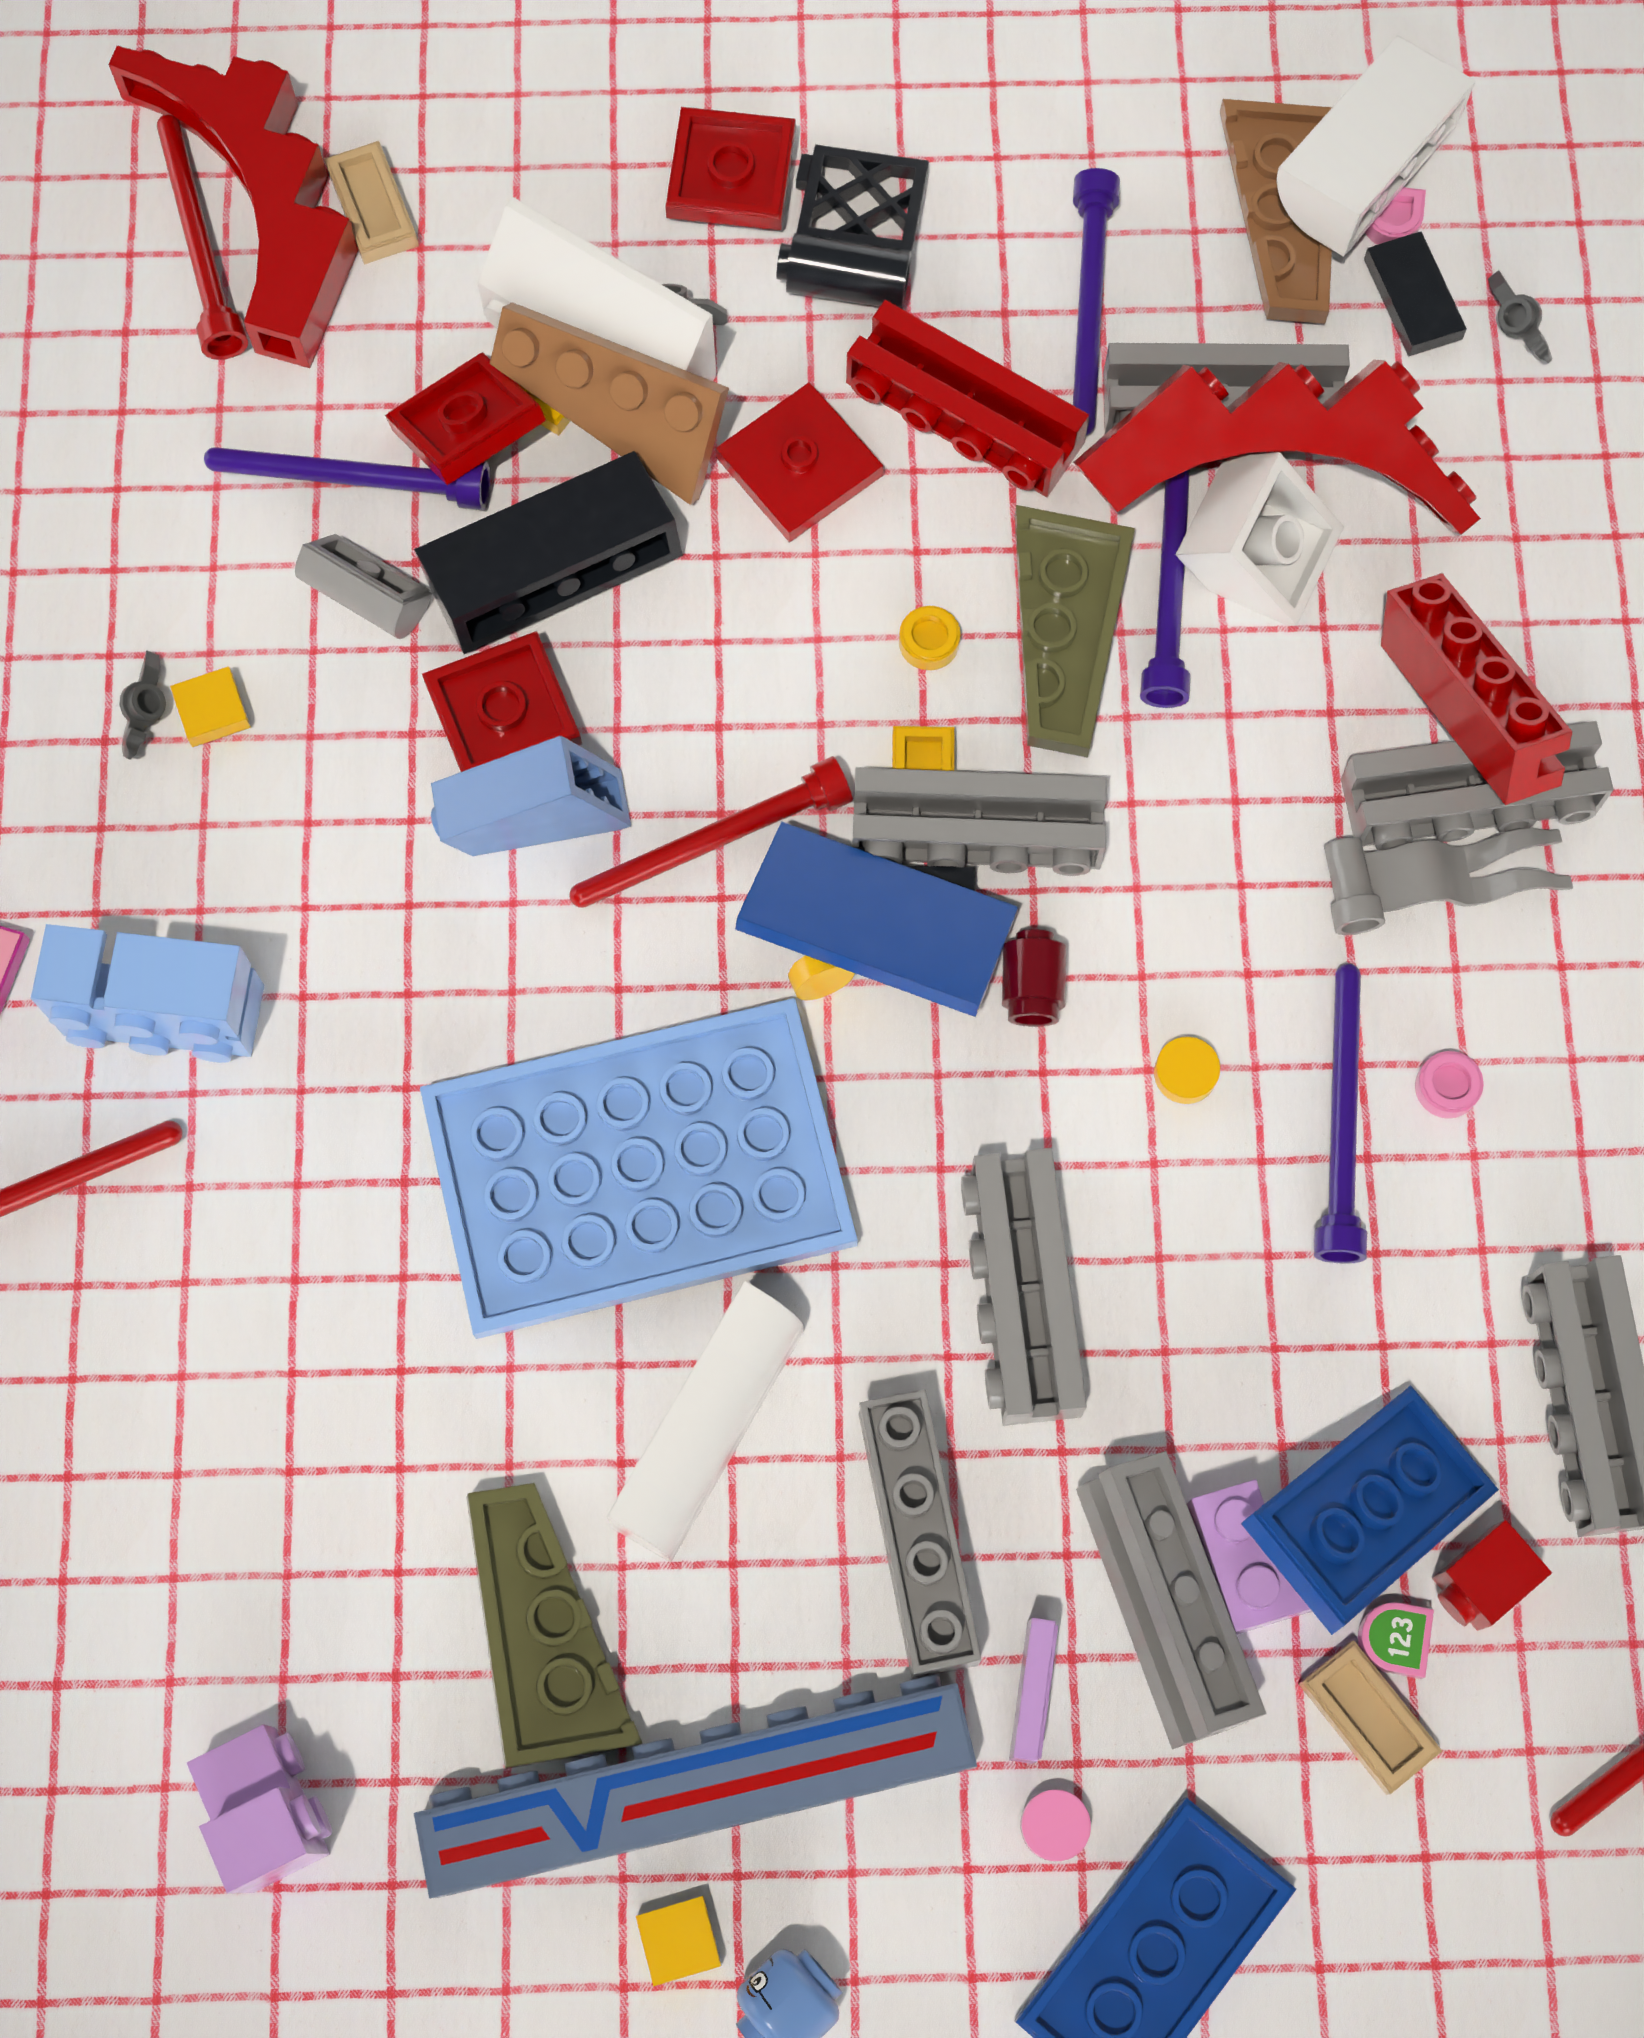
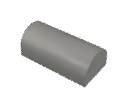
[295,534,433,639]

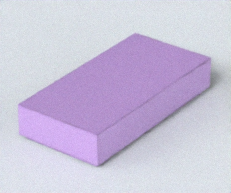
[1009,1618,1058,1764]

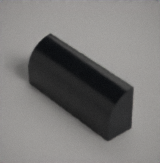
[414,451,683,654]

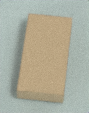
[324,141,419,265]
[1298,1640,1442,1795]

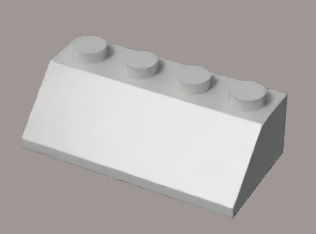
[477,196,716,381]

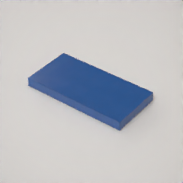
[735,821,1018,1017]
[1241,1385,1499,1635]
[1014,1797,1297,2038]

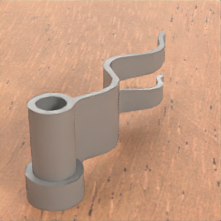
[1324,828,1573,935]

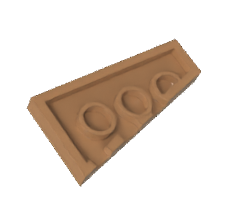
[1220,99,1332,324]
[490,302,729,505]

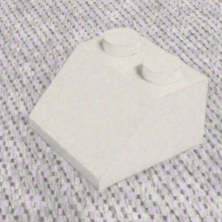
[1175,452,1344,626]

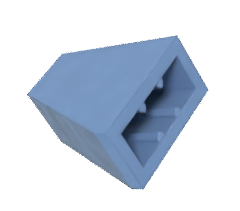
[431,736,631,856]

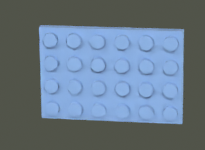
[420,998,858,1339]

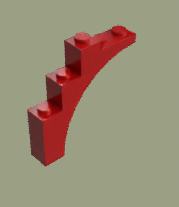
[108,45,358,369]
[1073,359,1481,535]

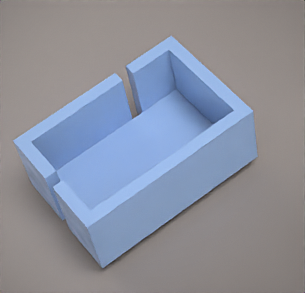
[31,924,264,1063]

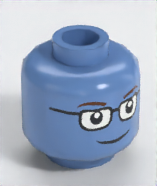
[736,1949,842,2038]

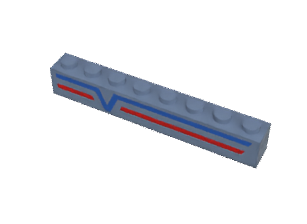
[414,1674,977,1899]

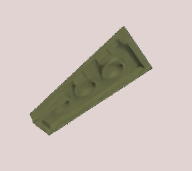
[1014,505,1135,758]
[466,1483,643,1769]

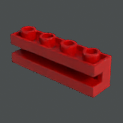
[846,300,1089,498]
[1381,573,1573,805]

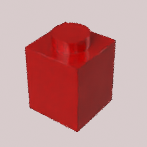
[1432,1519,1552,1631]

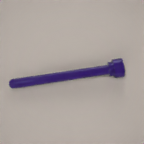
[1073,168,1120,436]
[204,447,490,511]
[1140,469,1191,708]
[1314,963,1367,1264]

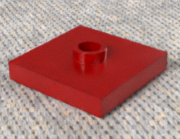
[665,107,796,230]
[385,352,547,485]
[715,382,883,543]
[422,631,582,772]

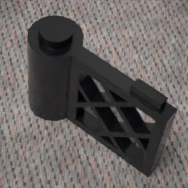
[776,144,929,309]

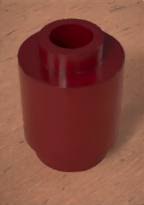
[1002,929,1067,1027]

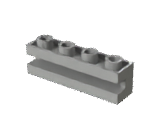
[1103,343,1350,434]
[1341,721,1614,850]
[852,767,1107,876]
[961,1148,1087,1426]
[1522,1255,1644,1537]
[859,1389,982,1679]
[1076,1451,1267,1749]

